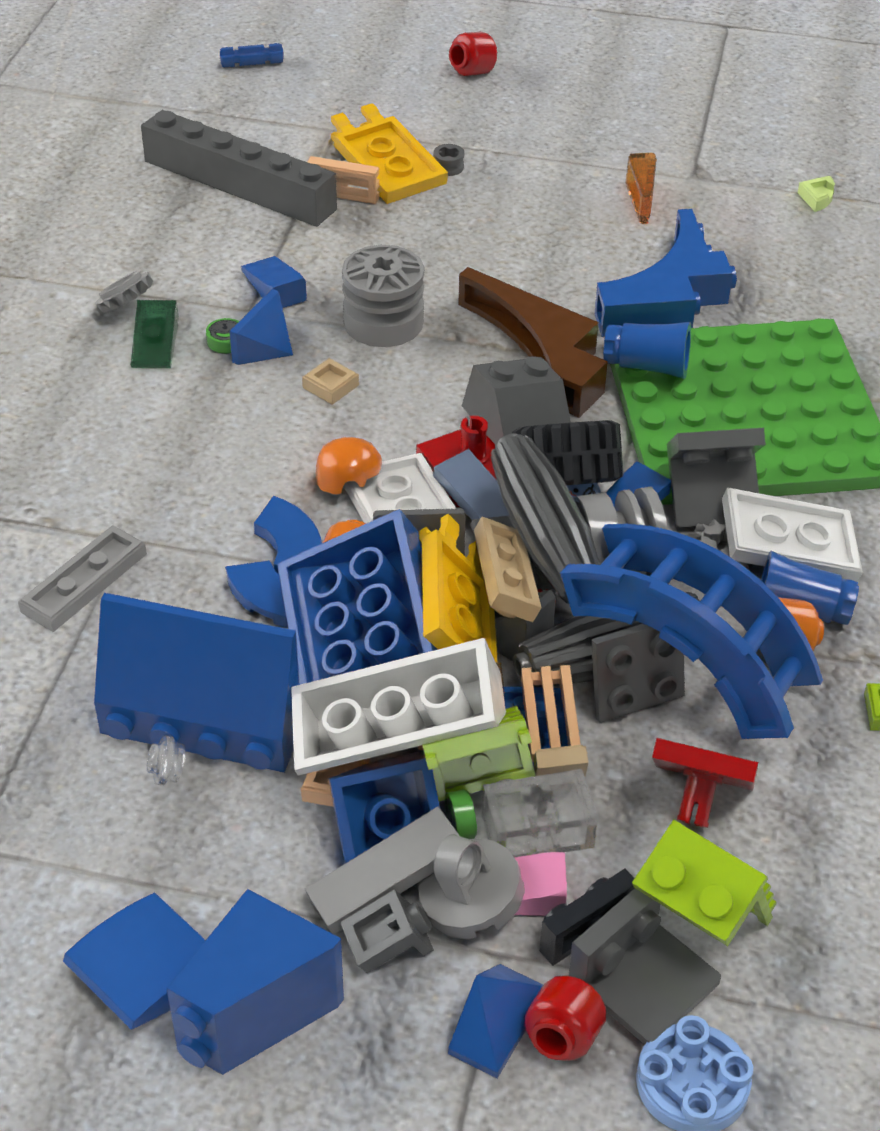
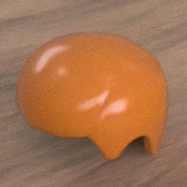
[316,437,382,495]

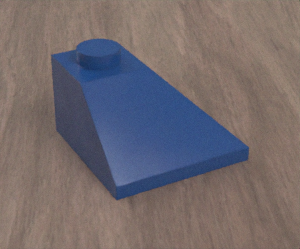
[328,752,440,864]

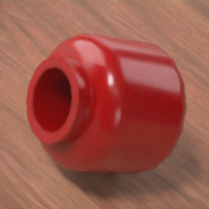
[449,31,498,76]
[525,975,606,1061]

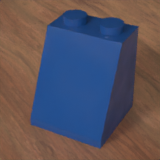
[167,889,344,1075]

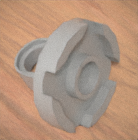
[418,834,525,940]

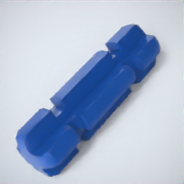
[219,43,284,67]

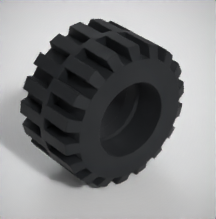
[512,420,624,485]

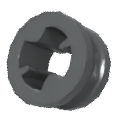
[433,144,465,176]

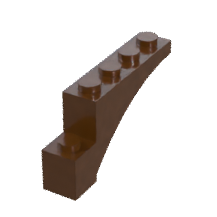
[458,267,608,418]

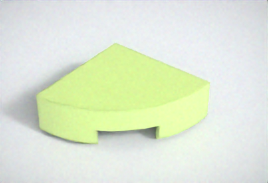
[798,176,835,212]

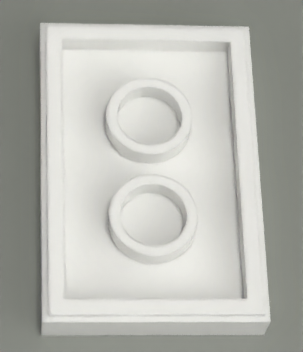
[344,453,456,524]
[722,488,863,582]

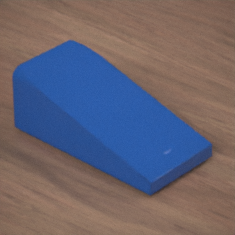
[241,256,307,308]

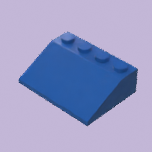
[277,509,438,685]
[94,592,299,773]

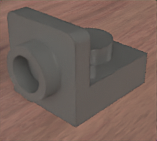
[340,889,434,973]

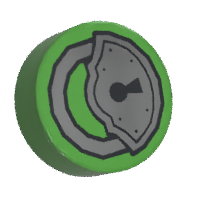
[206,318,239,354]
[445,789,477,839]

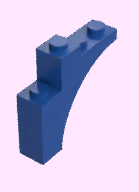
[594,209,737,337]

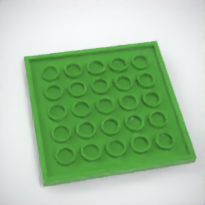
[610,318,880,505]

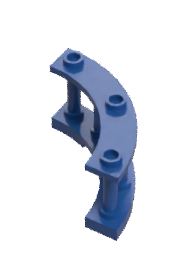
[560,524,823,739]

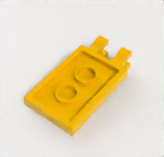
[331,103,448,204]
[419,514,498,666]

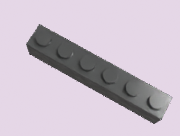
[141,109,337,227]

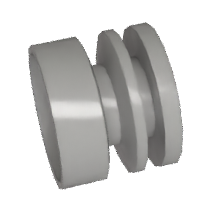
[342,244,424,347]
[573,487,668,576]

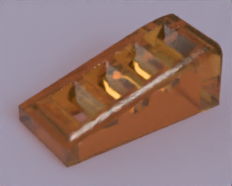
[625,153,657,224]

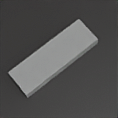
[18,525,147,632]
[305,807,459,935]

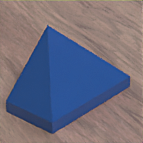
[230,289,293,365]
[448,964,543,1079]

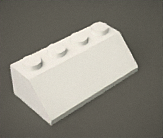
[291,638,506,776]

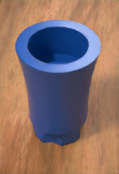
[603,322,691,379]
[761,550,859,625]

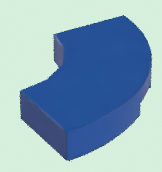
[254,496,322,574]
[225,560,288,628]

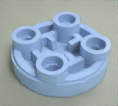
[636,1015,753,1131]

